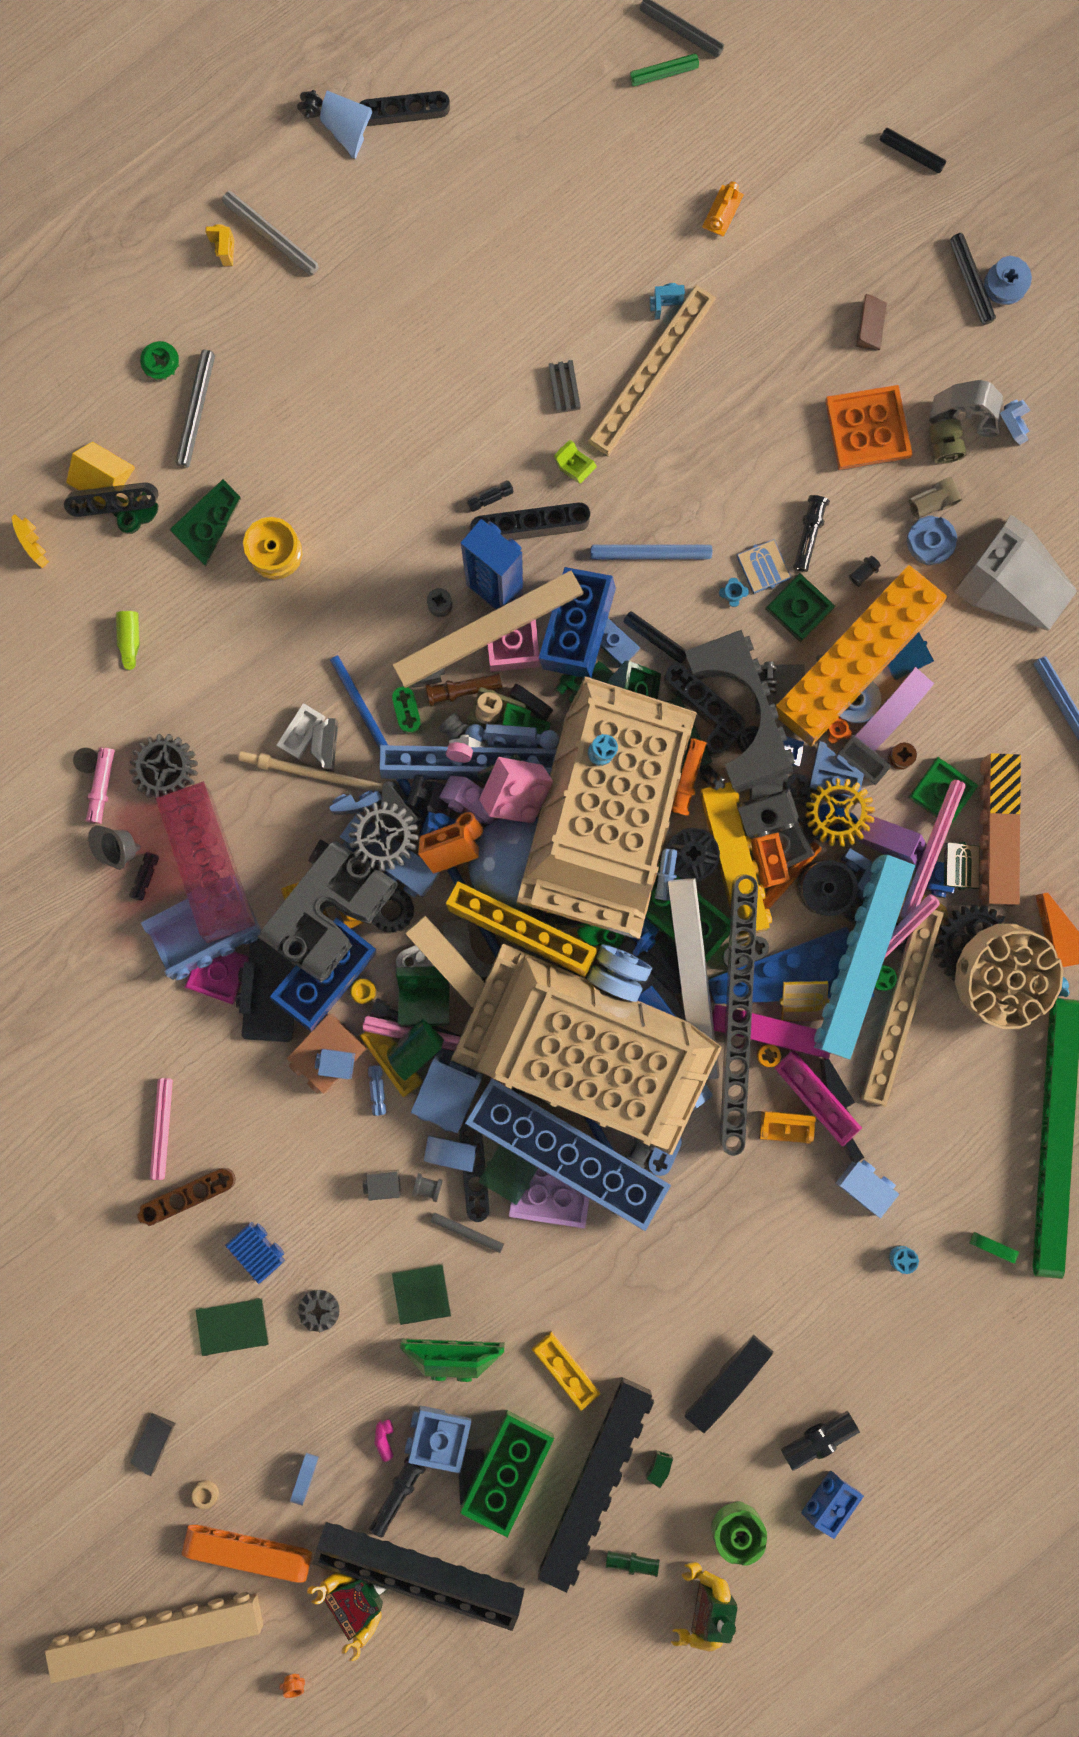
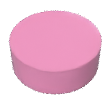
[446,742,473,763]

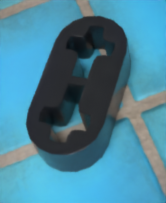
[508,683,553,721]

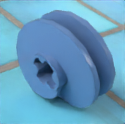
[984,256,1032,305]

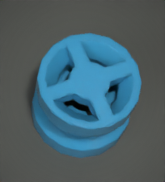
[588,734,618,766]
[889,1245,919,1274]

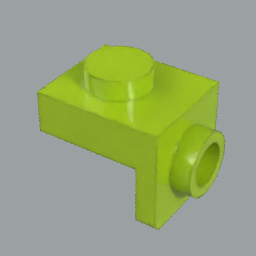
[554,440,597,484]

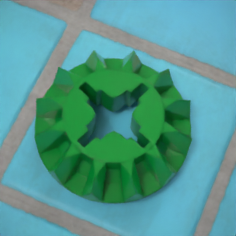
[140,341,180,380]

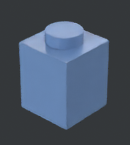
[315,1049,355,1079]

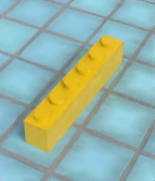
[699,782,772,938]
[446,882,597,978]

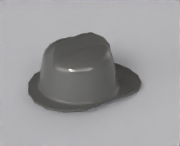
[88,825,141,870]

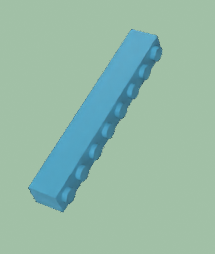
[814,855,915,1059]

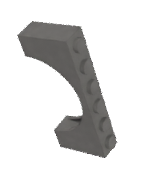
[685,629,796,793]

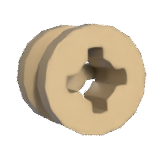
[475,692,503,724]

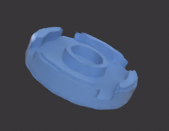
[907,515,957,565]

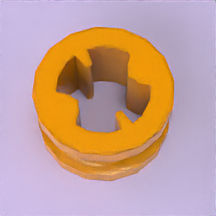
[757,1044,781,1067]

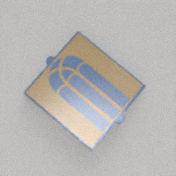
[737,539,791,594]

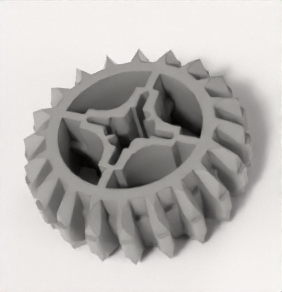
[349,802,419,871]

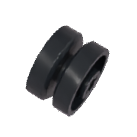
[796,860,858,916]

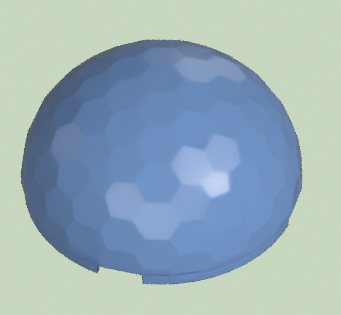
[468,817,538,912]

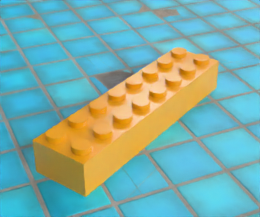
[776,565,947,747]

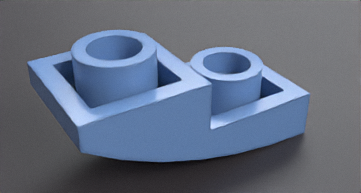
[329,790,382,815]
[424,1136,477,1172]

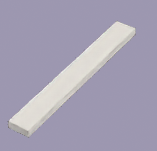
[668,878,720,1079]

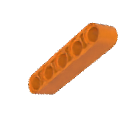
[182,1525,312,1582]

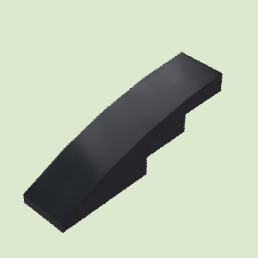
[820,1058,864,1163]
[684,1334,774,1433]

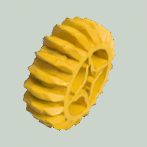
[805,778,875,847]

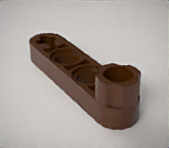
[137,1168,236,1226]

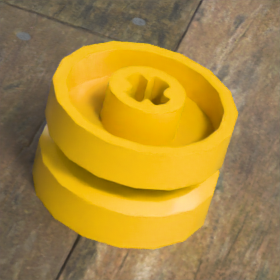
[243,517,303,580]

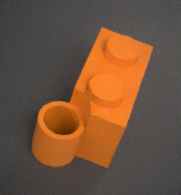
[418,812,483,874]

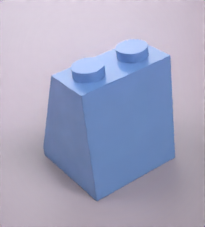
[411,1048,484,1133]

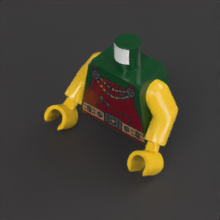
[671,1562,738,1652]
[307,1572,388,1661]

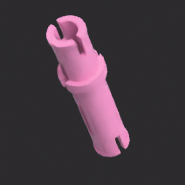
[85,747,115,824]

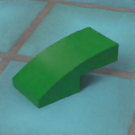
[502,703,551,747]

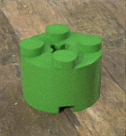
[711,1501,767,1566]

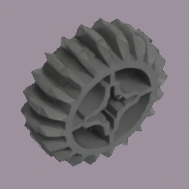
[129,734,198,801]

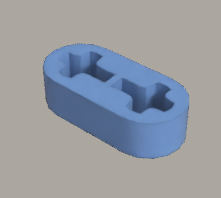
[648,1137,682,1176]
[290,1453,319,1506]

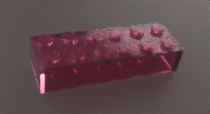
[156,781,256,943]

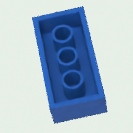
[539,567,616,678]
[270,918,376,1032]

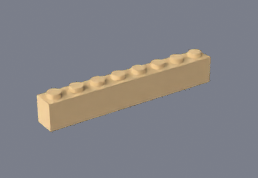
[45,1592,263,1683]

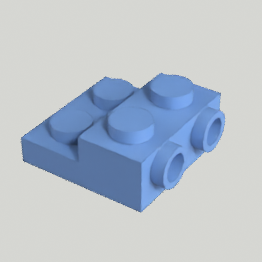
[404,1405,471,1473]

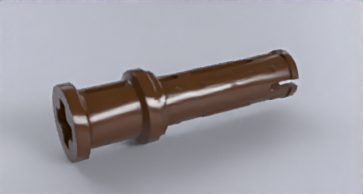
[425,673,502,706]

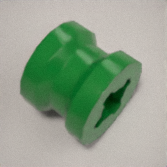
[874,965,897,991]

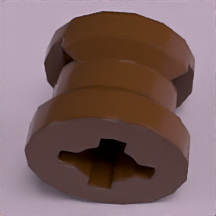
[888,742,917,770]

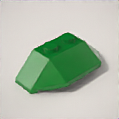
[400,1338,505,1382]

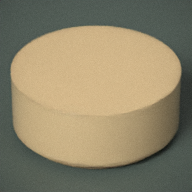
[191,1480,219,1510]

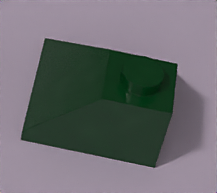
[606,660,661,699]

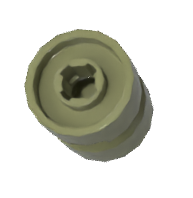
[929,419,967,464]

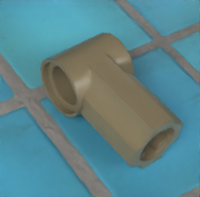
[909,477,963,519]

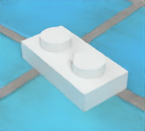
[277,703,325,759]

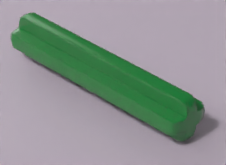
[630,53,699,86]

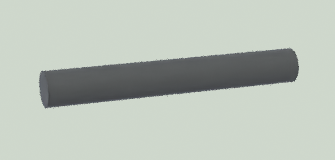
[430,1212,504,1253]

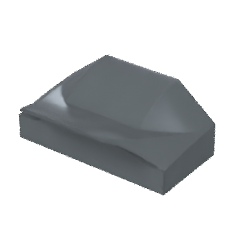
[311,718,339,772]

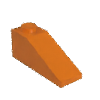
[1035,892,1079,967]

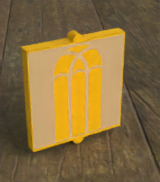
[780,981,830,1021]

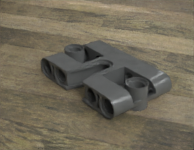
[259,841,397,982]

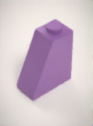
[855,814,927,870]

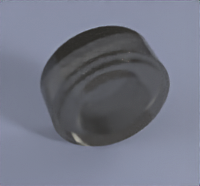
[73,747,98,773]

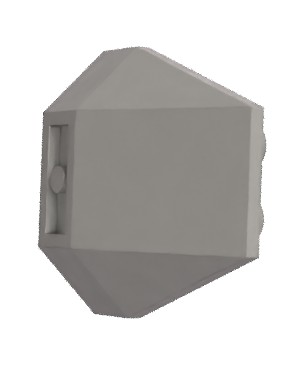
[954,515,1077,631]

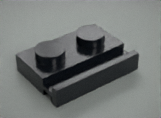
[641,935,682,997]

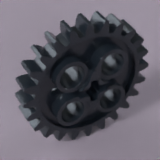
[934,904,1009,981]

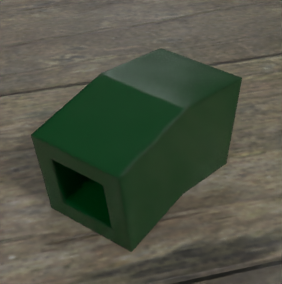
[645,1450,673,1488]

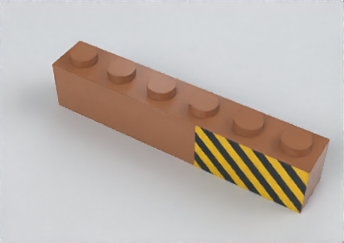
[979,753,1021,906]

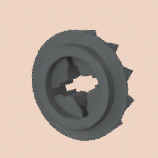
[298,1290,340,1333]

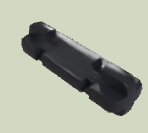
[467,480,514,512]
[699,765,725,791]
[129,852,159,901]

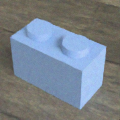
[836,1160,899,1218]

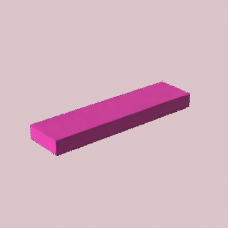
[774,1051,863,1146]

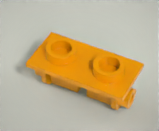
[702,181,744,237]

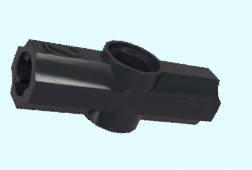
[780,1411,860,1471]

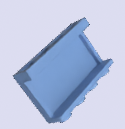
[141,876,262,980]

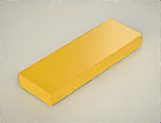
[359,1031,424,1098]
[532,1331,601,1411]

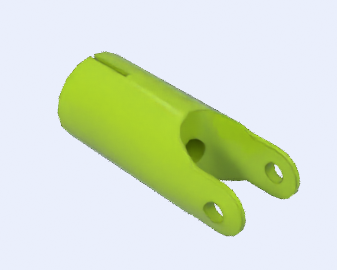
[116,611,140,670]

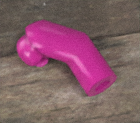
[374,1419,394,1462]

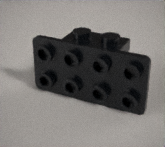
[236,938,301,1042]

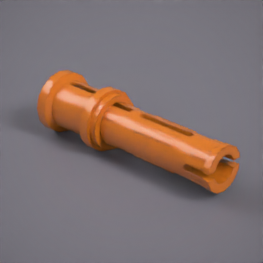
[671,738,707,816]

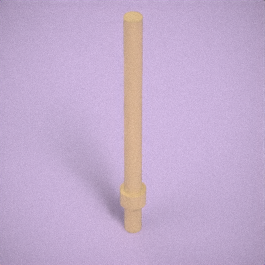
[239,751,383,794]

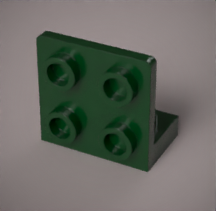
[396,966,450,1027]

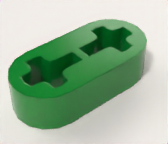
[392,686,421,734]
[969,1232,1019,1264]

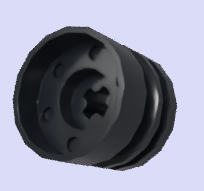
[665,827,720,883]

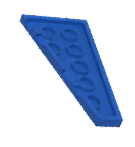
[708,927,875,1004]

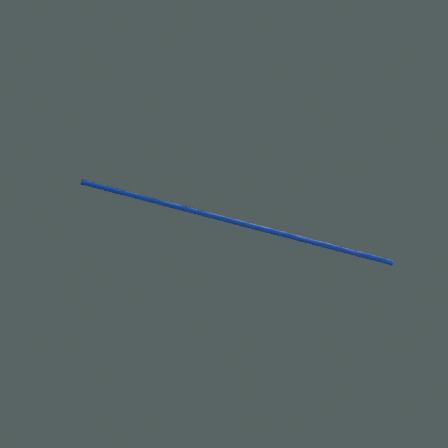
[330,655,614,1151]

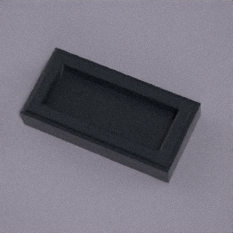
[458,1448,484,1505]

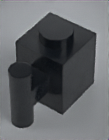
[406,775,451,817]

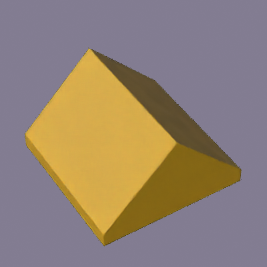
[66,442,135,506]

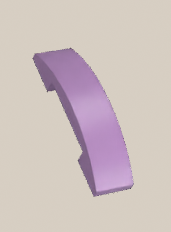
[855,667,934,751]

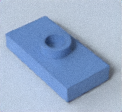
[600,618,640,665]

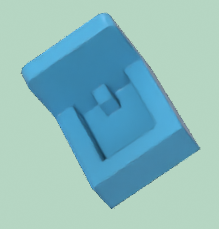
[649,283,685,320]

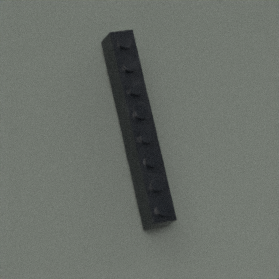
[538,1377,654,1593]
[312,1522,525,1631]

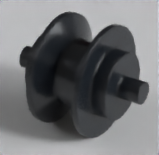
[297,90,323,119]

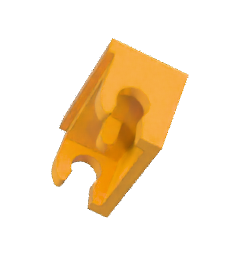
[759,1111,816,1144]

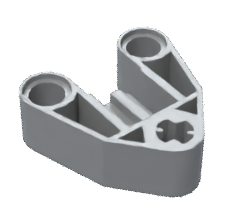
[929,380,1004,437]

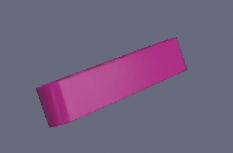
[712,1004,831,1059]

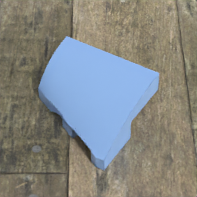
[320,91,372,159]

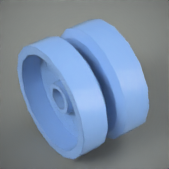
[586,944,652,1002]

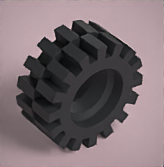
[372,888,414,933]

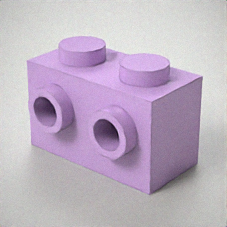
[439,775,495,824]

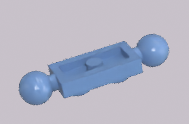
[465,724,559,750]

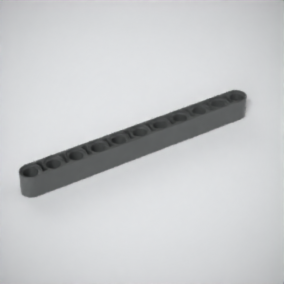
[719,874,758,1156]

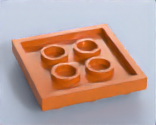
[825,385,913,470]

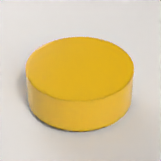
[350,979,376,1004]

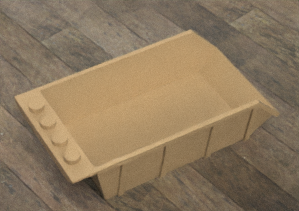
[516,677,697,939]
[451,943,722,1155]

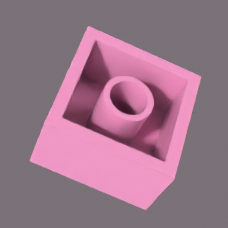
[488,619,540,672]
[479,757,553,823]

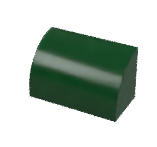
[387,1019,444,1081]

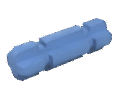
[368,1065,386,1116]

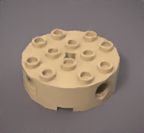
[955,924,1064,1029]

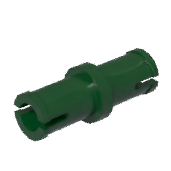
[606,1550,660,1577]

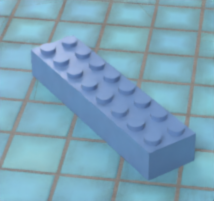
[465,1079,671,1231]

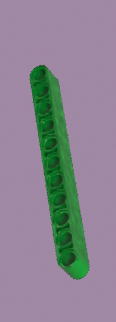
[1032,998,1079,1279]

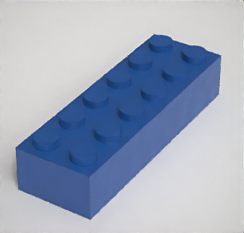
[460,519,523,610]

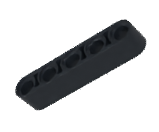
[470,502,590,540]

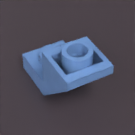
[841,848,873,901]

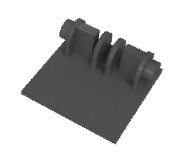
[755,661,805,714]

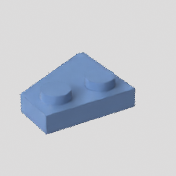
[809,741,864,798]

